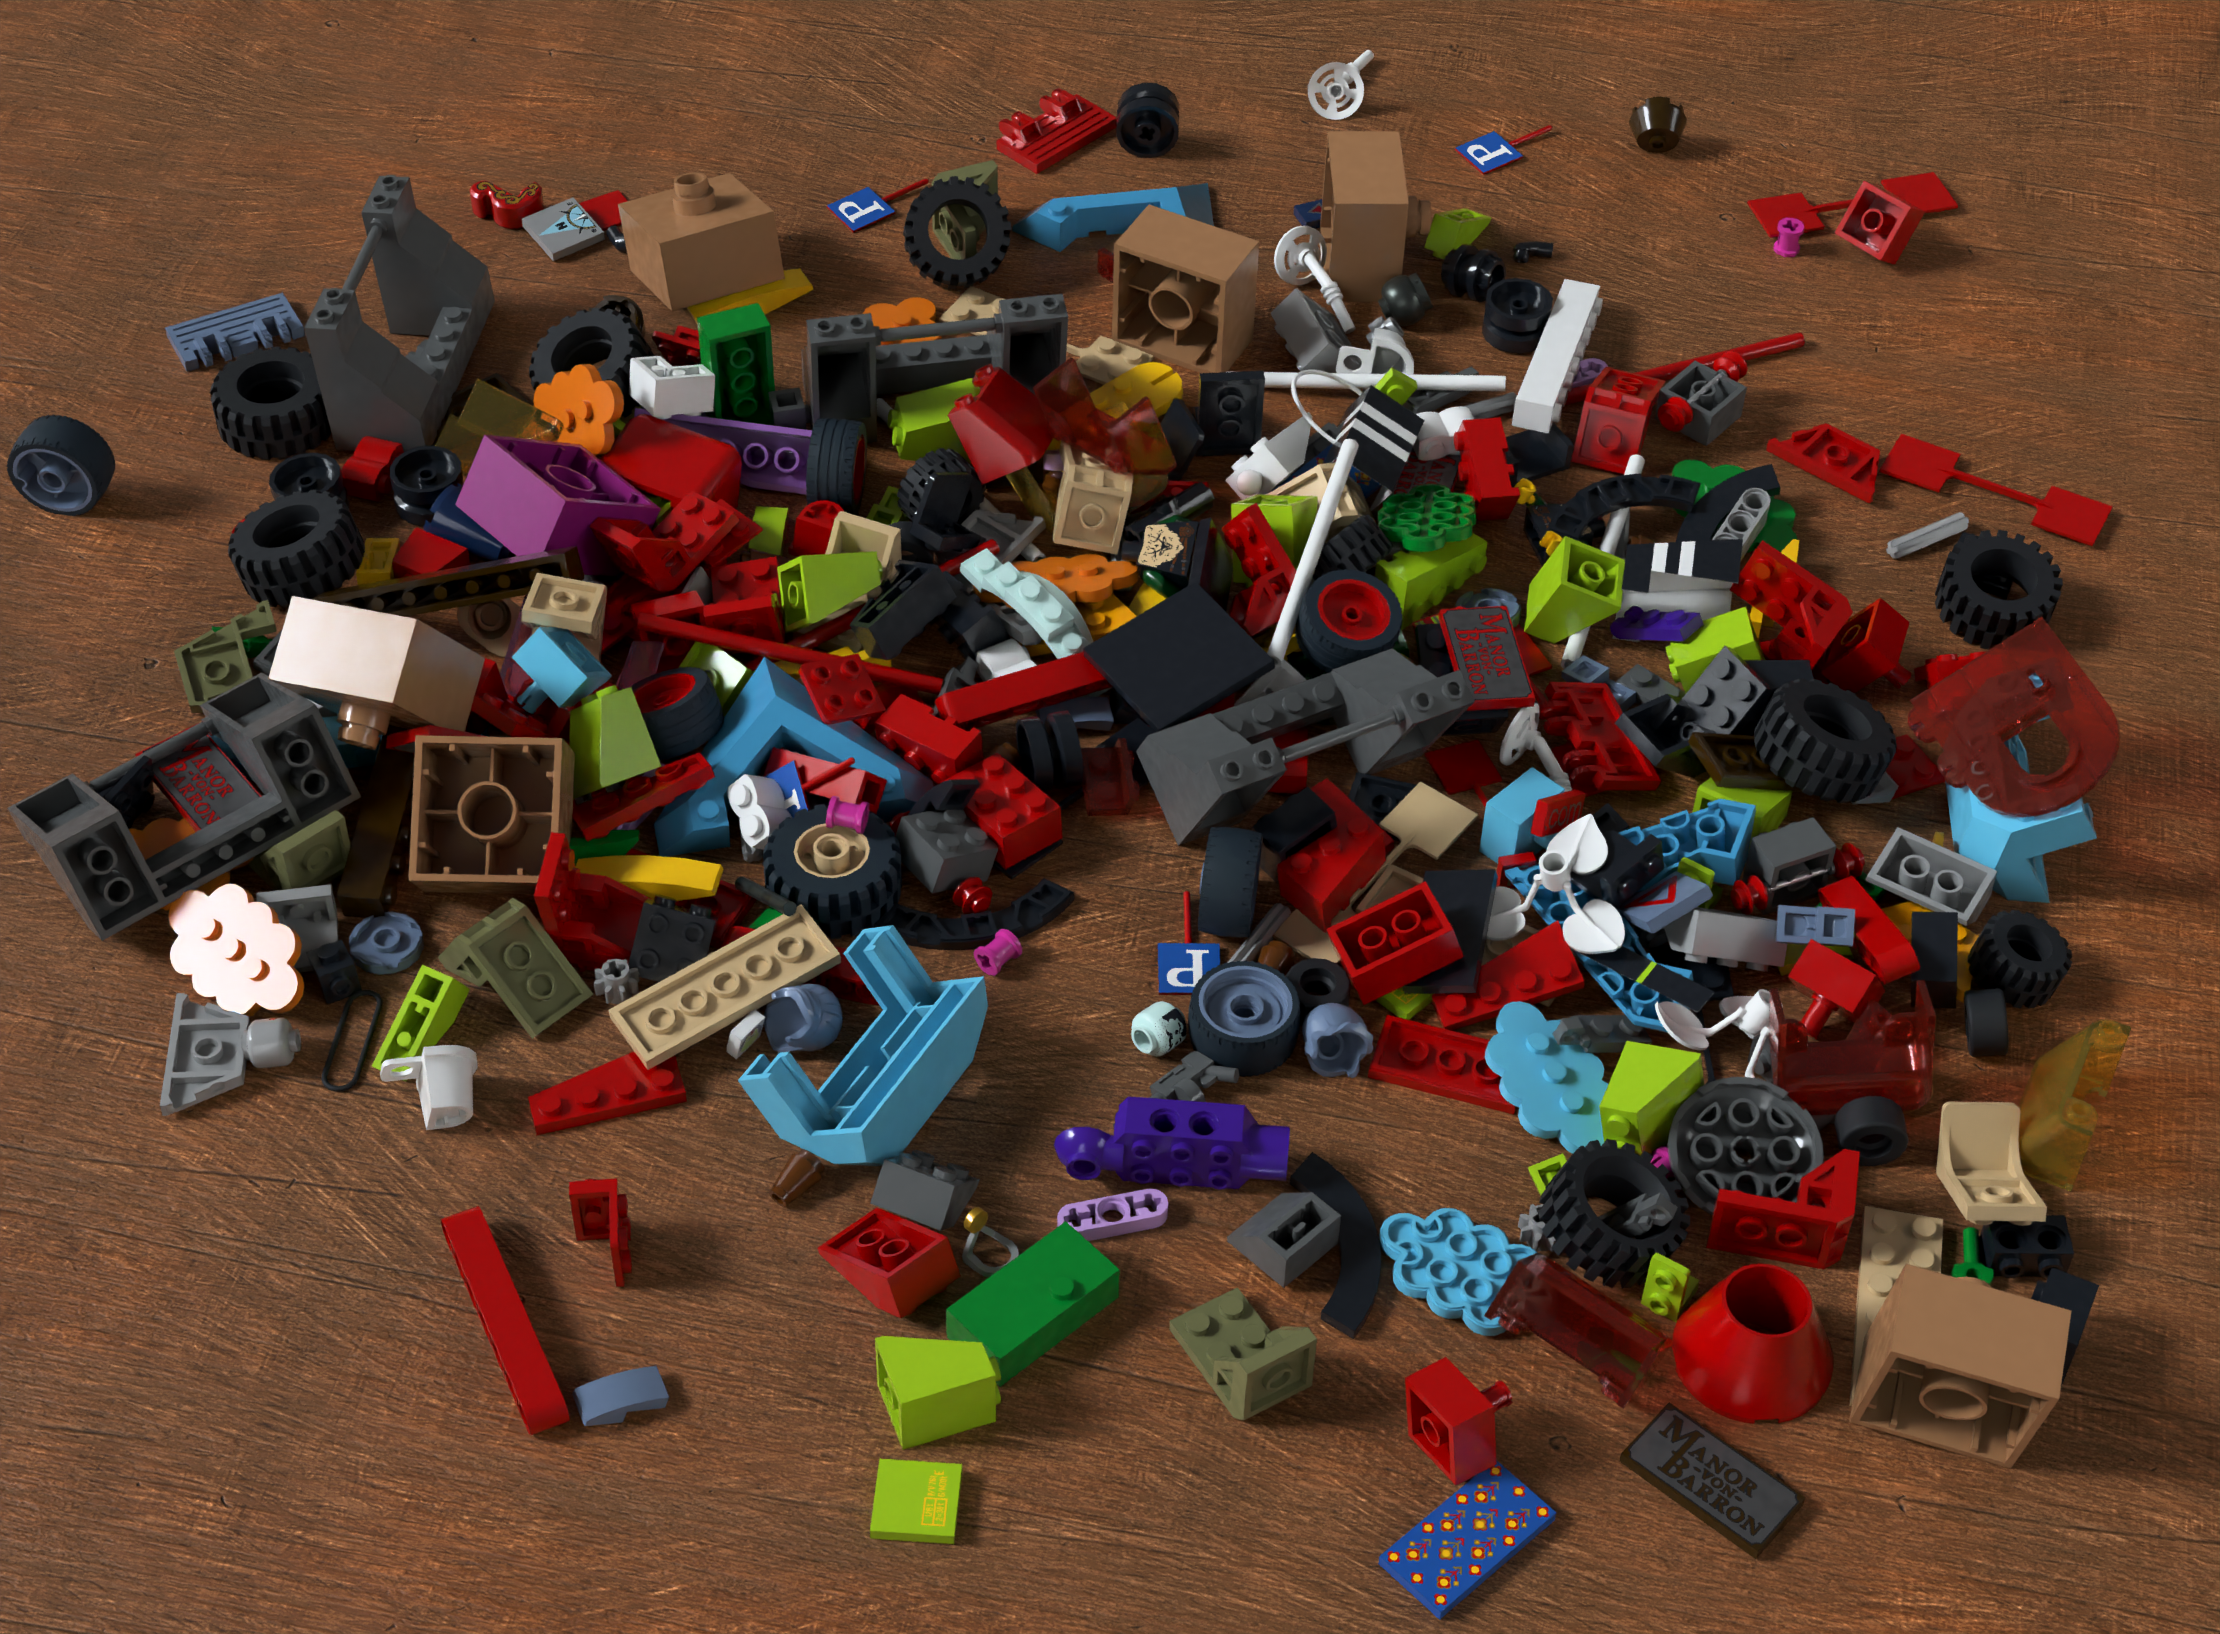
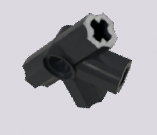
[1122,482,1215,542]

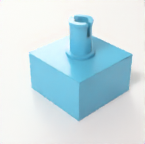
[512,627,612,714]
[1479,767,1565,864]

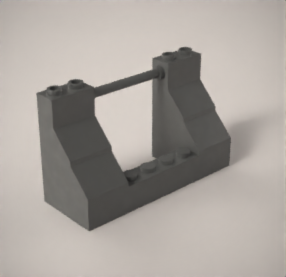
[304,175,495,452]
[801,294,1068,443]
[1136,648,1475,846]
[7,673,361,941]

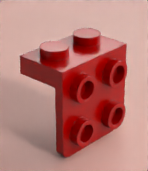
[652,325,701,366]
[799,654,886,733]
[569,1178,632,1287]

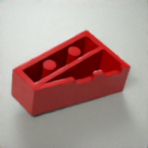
[1454,417,1520,521]
[875,694,983,785]
[1277,812,1386,933]

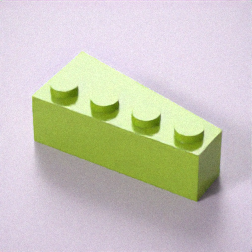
[1375,533,1488,630]

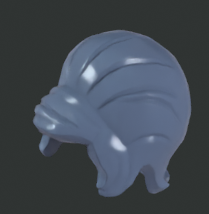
[764,984,843,1053]
[1302,1003,1373,1078]

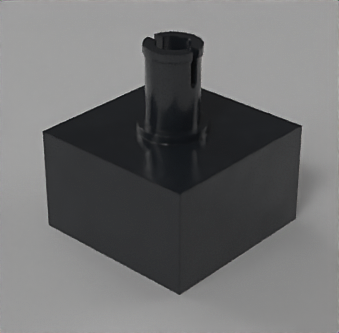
[1911,912,1958,1009]

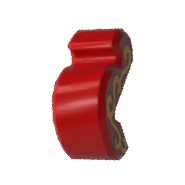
[470,181,544,229]

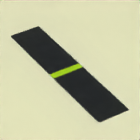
[1580,946,1714,1012]

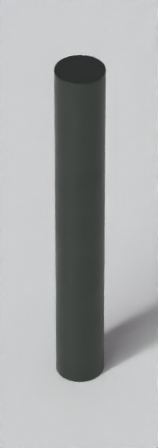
[735,876,797,916]

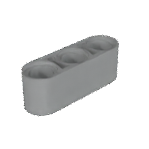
[1712,488,1771,560]

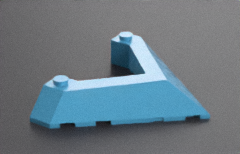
[1012,183,1214,252]
[654,657,934,857]
[1505,799,1756,1032]

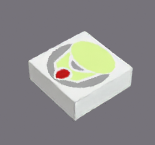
[726,1009,765,1059]

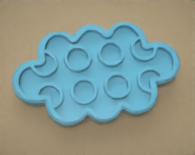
[1484,1001,1608,1154]
[1379,1208,1559,1336]

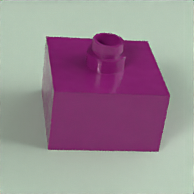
[455,435,661,576]

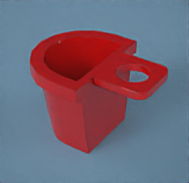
[788,500,844,557]

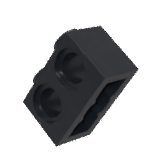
[1979,1215,2074,1279]

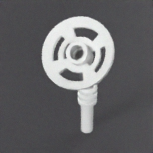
[1308,50,1374,120]
[1274,226,1356,334]
[1500,703,1572,792]

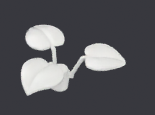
[1486,814,1625,954]
[1655,989,1783,1081]

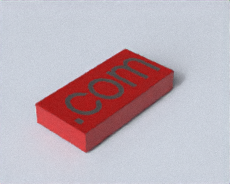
[1531,789,1586,837]

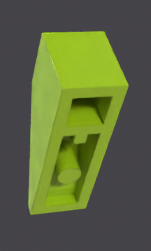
[1424,208,1492,259]
[372,965,470,1082]

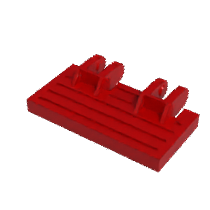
[996,88,1117,174]
[1538,682,1661,791]

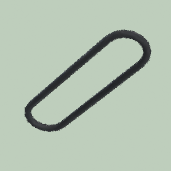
[321,990,383,1092]

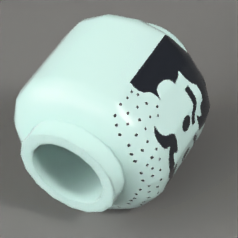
[1131,1001,1187,1057]

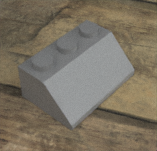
[1270,288,1362,373]
[1866,827,1997,926]
[1664,907,1787,972]

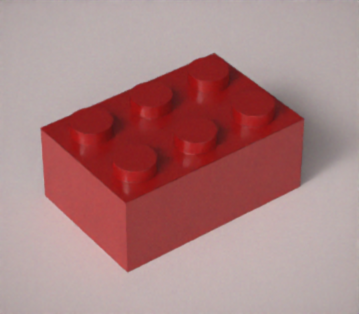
[940,752,1063,869]
[1326,881,1464,1005]

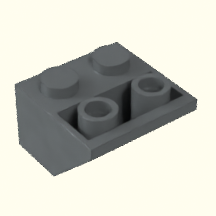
[870,1150,980,1231]
[1227,1192,1341,1288]

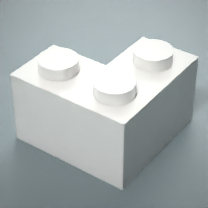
[629,356,715,419]

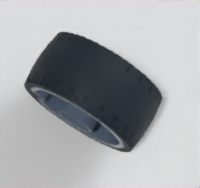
[7,415,115,516]
[1198,827,1262,937]
[1188,961,1301,1077]

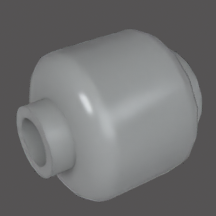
[241,1017,301,1068]

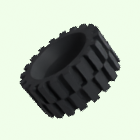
[903,176,1011,289]
[1935,530,2063,651]
[1539,1139,1690,1289]

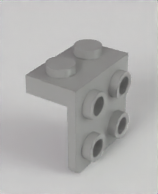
[256,884,338,973]

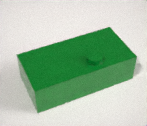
[697,303,775,425]
[946,1221,1120,1387]

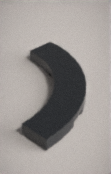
[1676,464,1780,542]
[1545,474,1701,541]
[874,878,1074,950]
[1290,1152,1381,1339]

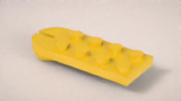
[1047,362,1183,472]

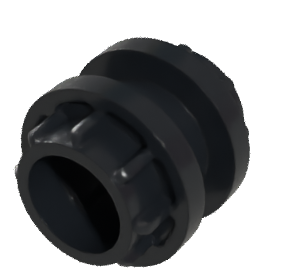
[1441,244,1506,302]

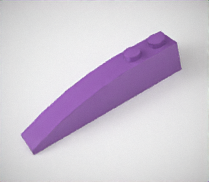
[634,408,812,495]

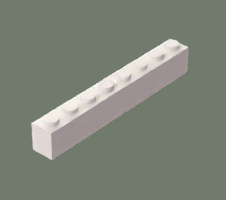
[1512,279,1603,434]

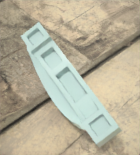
[960,548,1112,697]

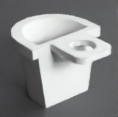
[1336,328,1414,392]
[380,1045,478,1130]

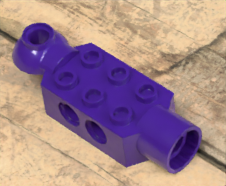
[1054,1096,1290,1190]

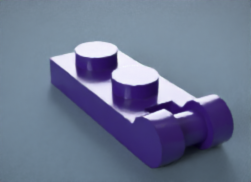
[1610,606,1704,641]

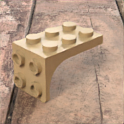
[1936,1102,2047,1226]

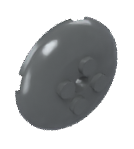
[1667,1077,1824,1216]

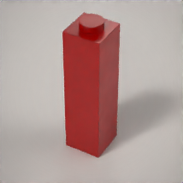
[763,747,887,814]

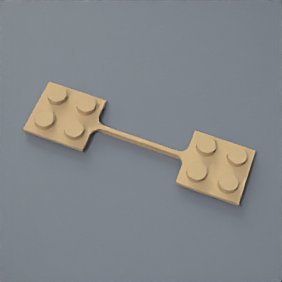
[939,286,1153,385]
[1272,781,1478,964]

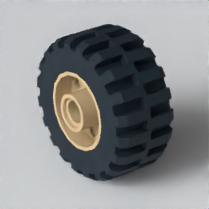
[763,804,902,939]

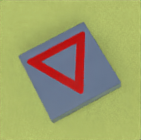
[1617,871,1713,934]

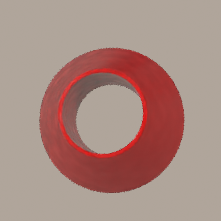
[1671,1264,1834,1424]

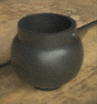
[1378,273,1433,326]

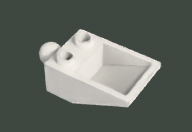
[1225,412,1313,500]

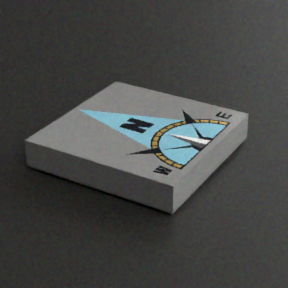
[522,197,605,261]

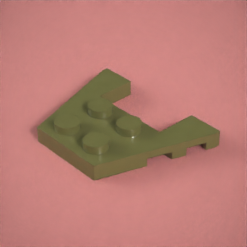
[174,600,277,713]

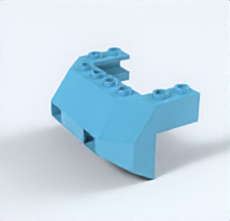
[1942,658,2097,903]
[738,925,988,1166]

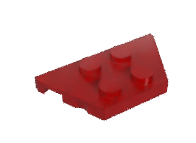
[1766,423,1880,504]

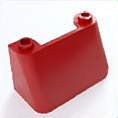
[948,364,1061,484]
[599,413,742,511]

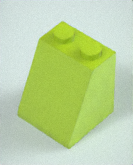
[887,378,981,466]
[1231,494,1318,588]
[1524,536,1625,644]
[777,551,883,634]
[1665,606,1765,694]
[570,685,661,799]
[1692,777,1793,864]
[1599,1041,1704,1156]
[875,1336,1001,1450]

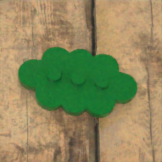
[1672,460,1797,553]
[1378,484,1476,552]

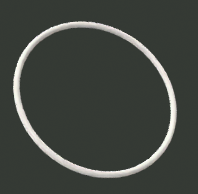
[1291,369,1363,444]

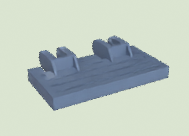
[165,292,305,372]

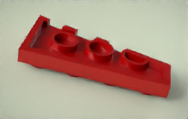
[572,752,715,842]
[1432,920,1584,1031]
[528,1051,687,1136]

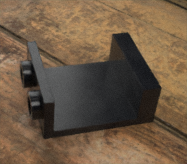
[1506,422,1574,487]

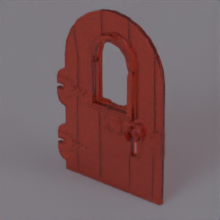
[1907,617,2121,818]

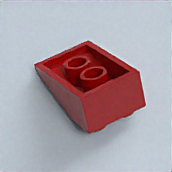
[817,1207,961,1318]

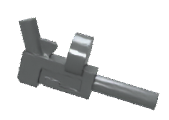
[1113,1051,1239,1127]

